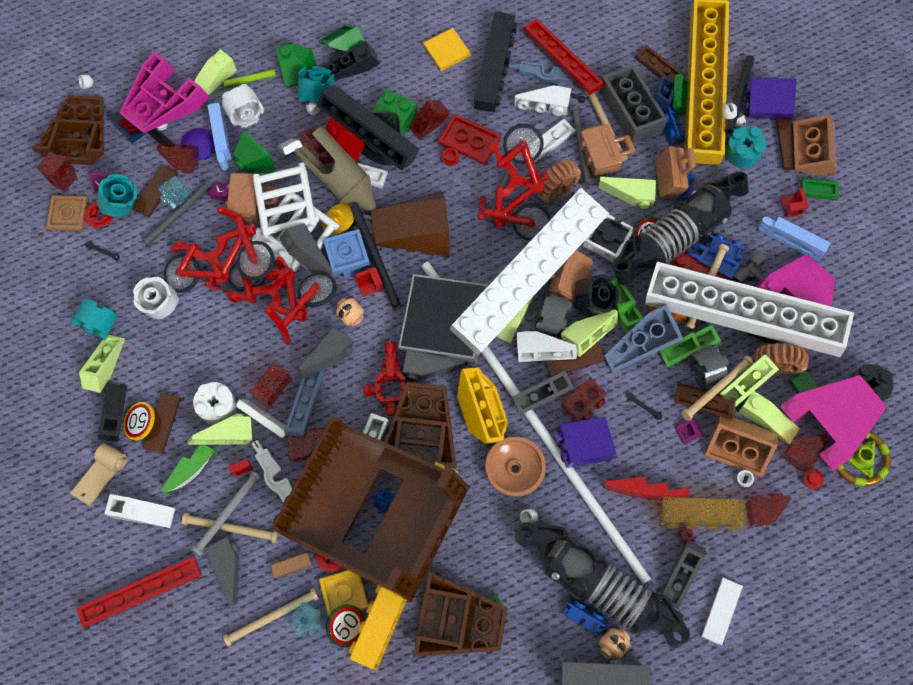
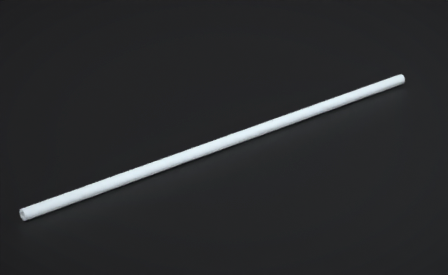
[421,262,651,584]

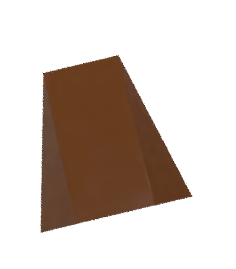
[32,95,104,165]
[371,191,449,258]
[383,382,457,468]
[413,571,507,657]

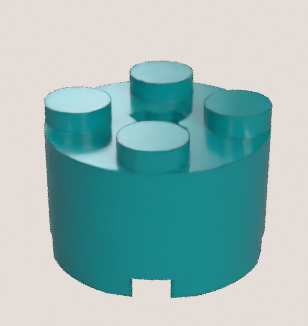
[298,66,334,104]
[725,126,766,169]
[96,174,138,217]
[70,298,118,340]

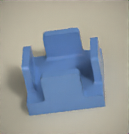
[323,229,370,278]

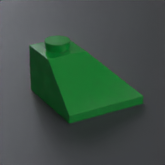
[319,24,365,52]
[276,44,316,88]
[233,131,276,173]

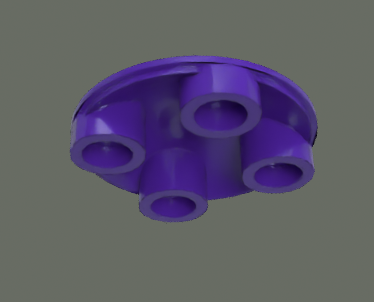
[180,128,215,160]

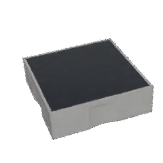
[398,274,488,364]

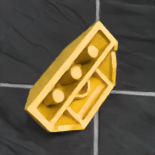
[457,367,508,444]

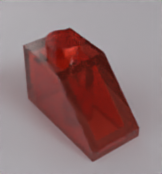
[157,143,199,173]

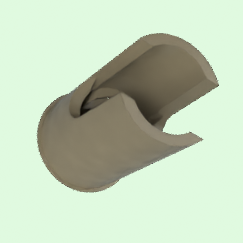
[294,126,376,211]

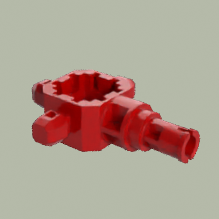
[363,341,415,417]

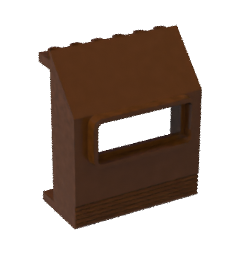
[271,416,470,603]

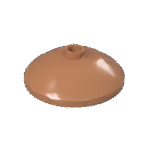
[485,437,546,497]

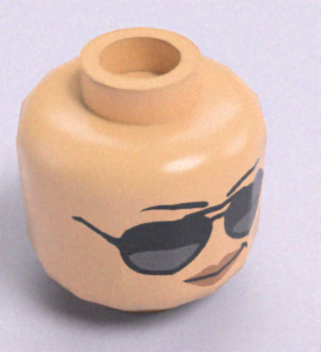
[336,298,364,326]
[599,628,631,660]

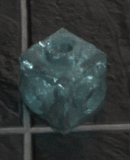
[157,176,191,209]
[290,602,324,638]

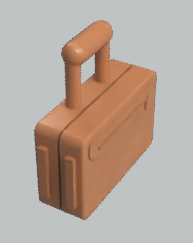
[579,124,635,176]
[655,146,696,200]
[225,173,279,222]
[549,250,593,303]

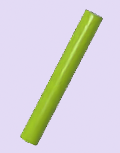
[223,69,276,88]

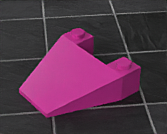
[119,51,210,133]
[755,254,835,307]
[780,375,887,471]

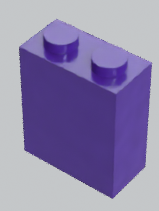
[745,78,796,119]
[555,417,617,468]

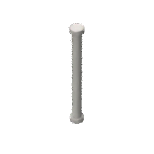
[191,471,261,557]

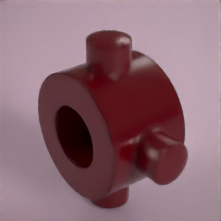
[678,527,695,544]

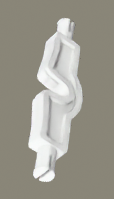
[251,440,292,503]

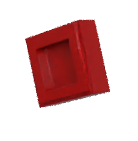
[228,458,253,477]

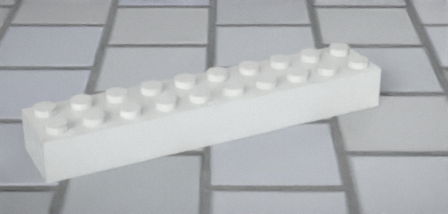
[450,188,609,356]
[645,262,854,357]

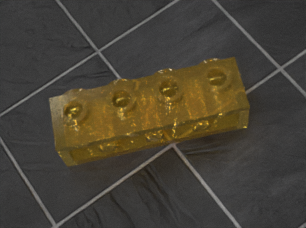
[659,497,747,531]

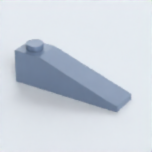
[604,304,683,372]

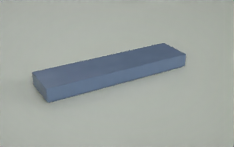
[284,369,325,438]

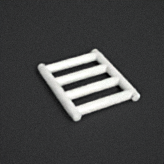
[253,163,316,238]
[268,193,339,270]

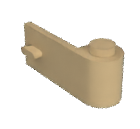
[70,443,127,506]

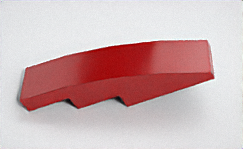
[603,477,690,500]

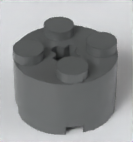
[535,292,572,335]
[688,344,729,390]

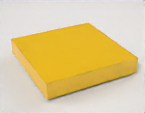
[423,28,470,71]
[319,570,369,620]

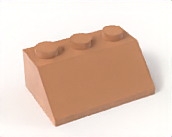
[793,114,837,176]
[704,416,778,477]

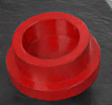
[442,148,459,165]
[803,469,824,490]

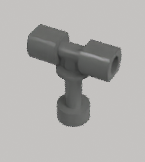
[732,250,767,283]

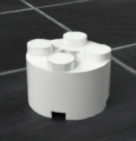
[222,84,264,128]
[133,277,179,319]
[193,382,237,425]

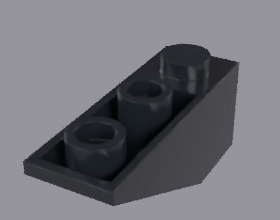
[321,41,380,80]
[97,383,127,442]

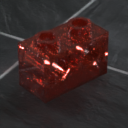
[298,124,335,165]
[37,151,78,193]
[250,362,292,409]
[561,377,607,422]

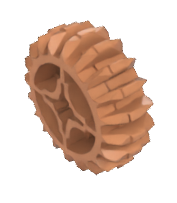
[537,159,581,204]
[753,343,809,375]

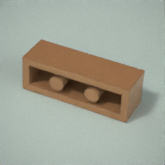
[271,551,313,579]

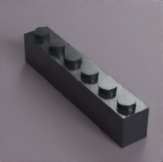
[474,11,518,112]
[317,85,420,171]

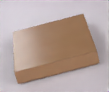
[46,195,89,231]

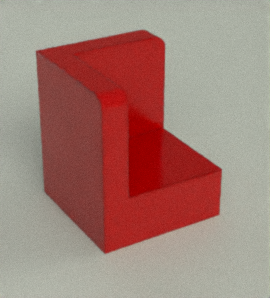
[780,188,809,218]
[355,267,384,297]

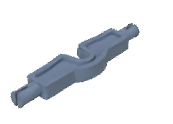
[508,60,575,85]

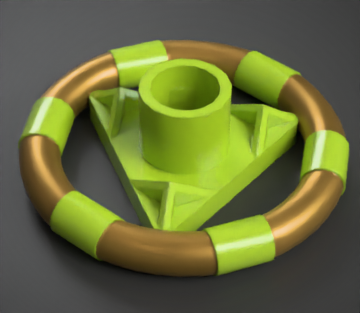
[835,431,891,486]

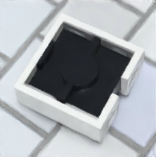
[583,215,635,263]

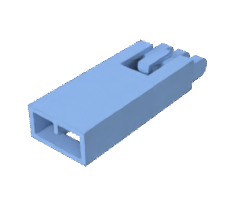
[208,103,232,171]
[758,217,830,261]

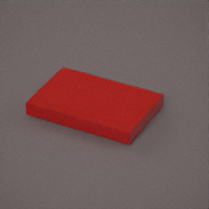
[438,114,501,165]

